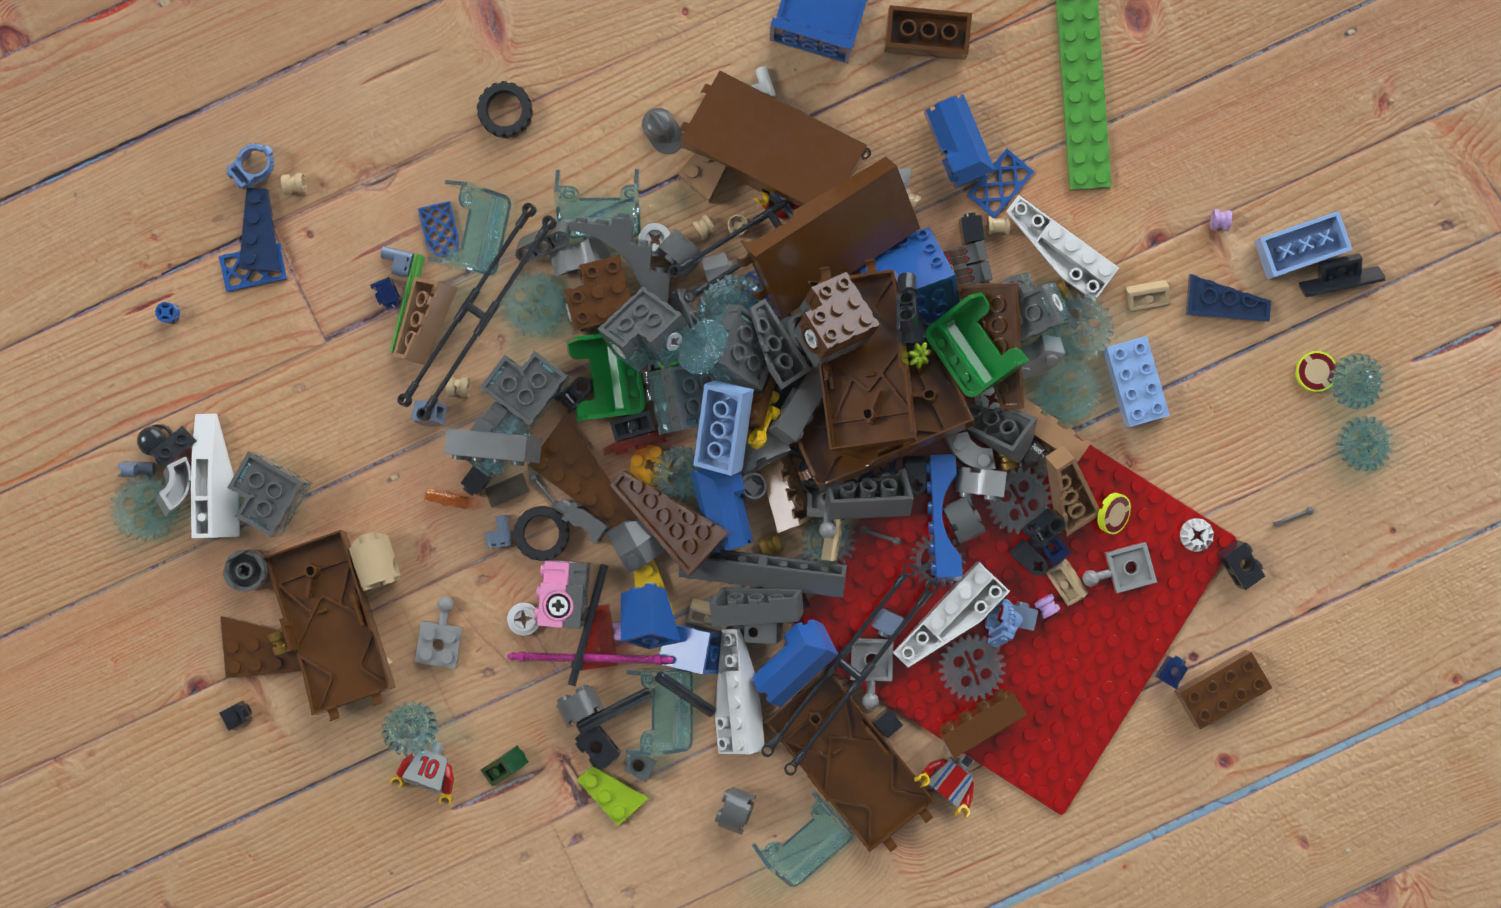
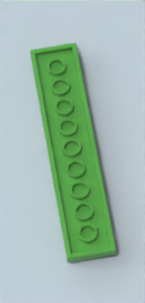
[1055,0,1112,191]

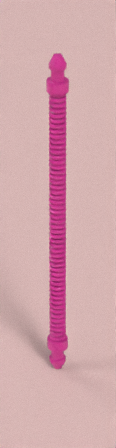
[507,652,674,665]

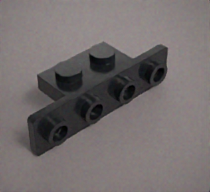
[1299,253,1386,297]

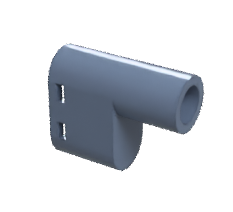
[380,246,414,277]
[117,461,156,478]
[485,515,512,549]

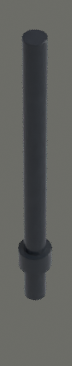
[568,564,609,687]

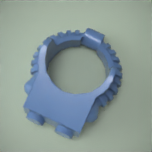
[226,143,275,190]
[985,598,1023,648]

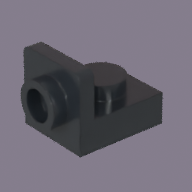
[219,701,253,731]

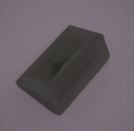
[485,473,531,508]

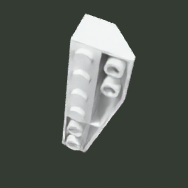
[1006,195,1119,301]
[191,414,240,538]
[893,561,1010,667]
[715,629,765,754]

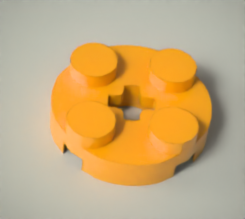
[630,445,671,486]

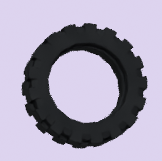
[477,81,533,139]
[514,506,570,561]

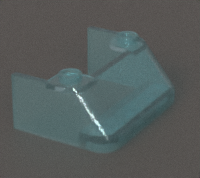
[554,169,641,239]
[428,180,511,276]
[626,668,693,757]
[752,791,853,887]

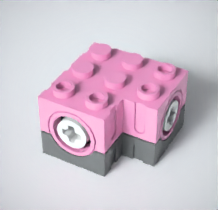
[534,560,590,629]

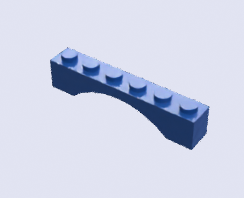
[926,454,962,582]

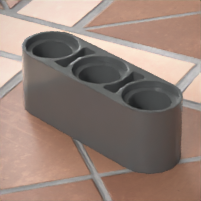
[516,221,572,263]

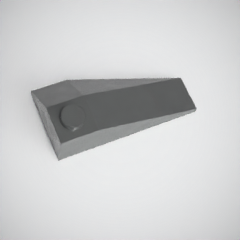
[964,404,1038,463]
[606,520,665,573]

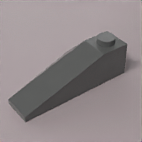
[749,299,811,389]

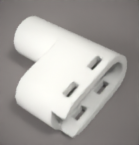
[752,66,776,97]

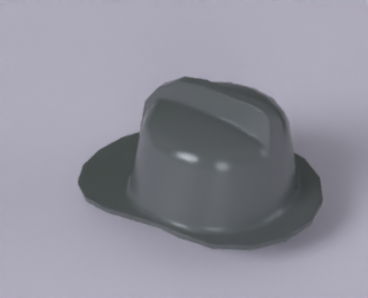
[642,108,683,154]

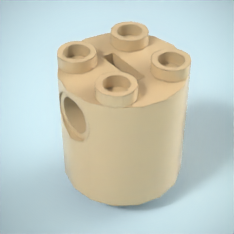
[349,532,401,591]

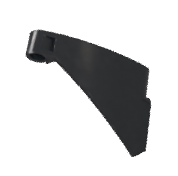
[896,272,933,349]

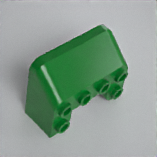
[926,292,1029,397]
[566,333,645,422]

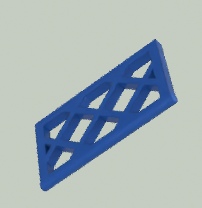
[967,149,1035,218]
[219,243,287,292]

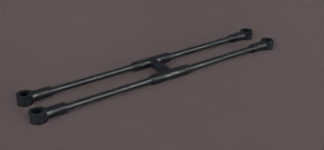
[667,147,871,303]
[397,203,557,421]
[761,564,938,776]

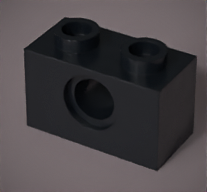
[610,410,656,444]
[1217,540,1265,590]
[575,725,622,771]

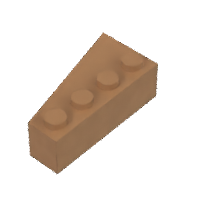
[678,153,728,203]
[393,277,458,365]
[1006,398,1091,462]
[1045,445,1100,536]
[761,453,815,533]

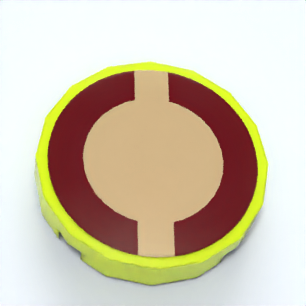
[1295,351,1338,392]
[1098,493,1131,534]

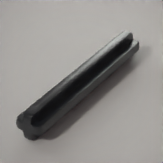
[655,671,716,717]
[576,687,652,734]

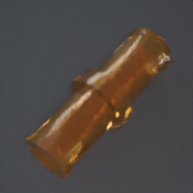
[424,488,468,509]

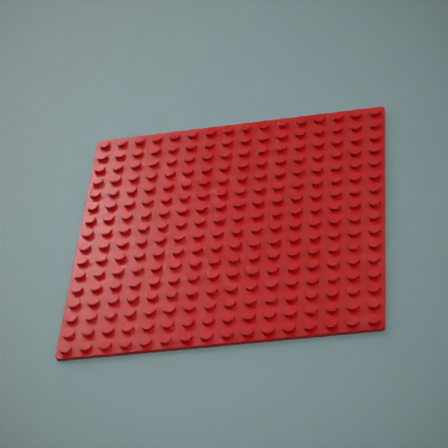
[792,392,1236,815]

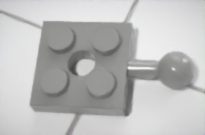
[807,481,836,538]
[1082,542,1157,593]
[415,596,463,669]
[850,638,893,709]

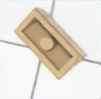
[1125,280,1170,311]
[821,519,843,563]
[1045,558,1088,606]
[686,598,728,632]

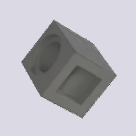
[624,749,657,782]

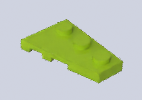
[577,766,649,826]

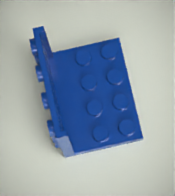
[770,0,867,64]
[858,227,960,323]

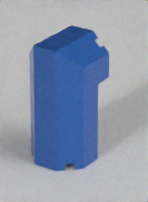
[924,94,995,189]
[690,468,753,553]
[752,619,838,707]

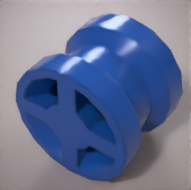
[155,302,181,324]

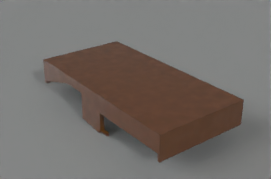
[679,71,867,207]
[736,157,920,317]
[808,259,918,452]
[797,350,974,493]
[263,530,396,721]
[764,672,935,852]

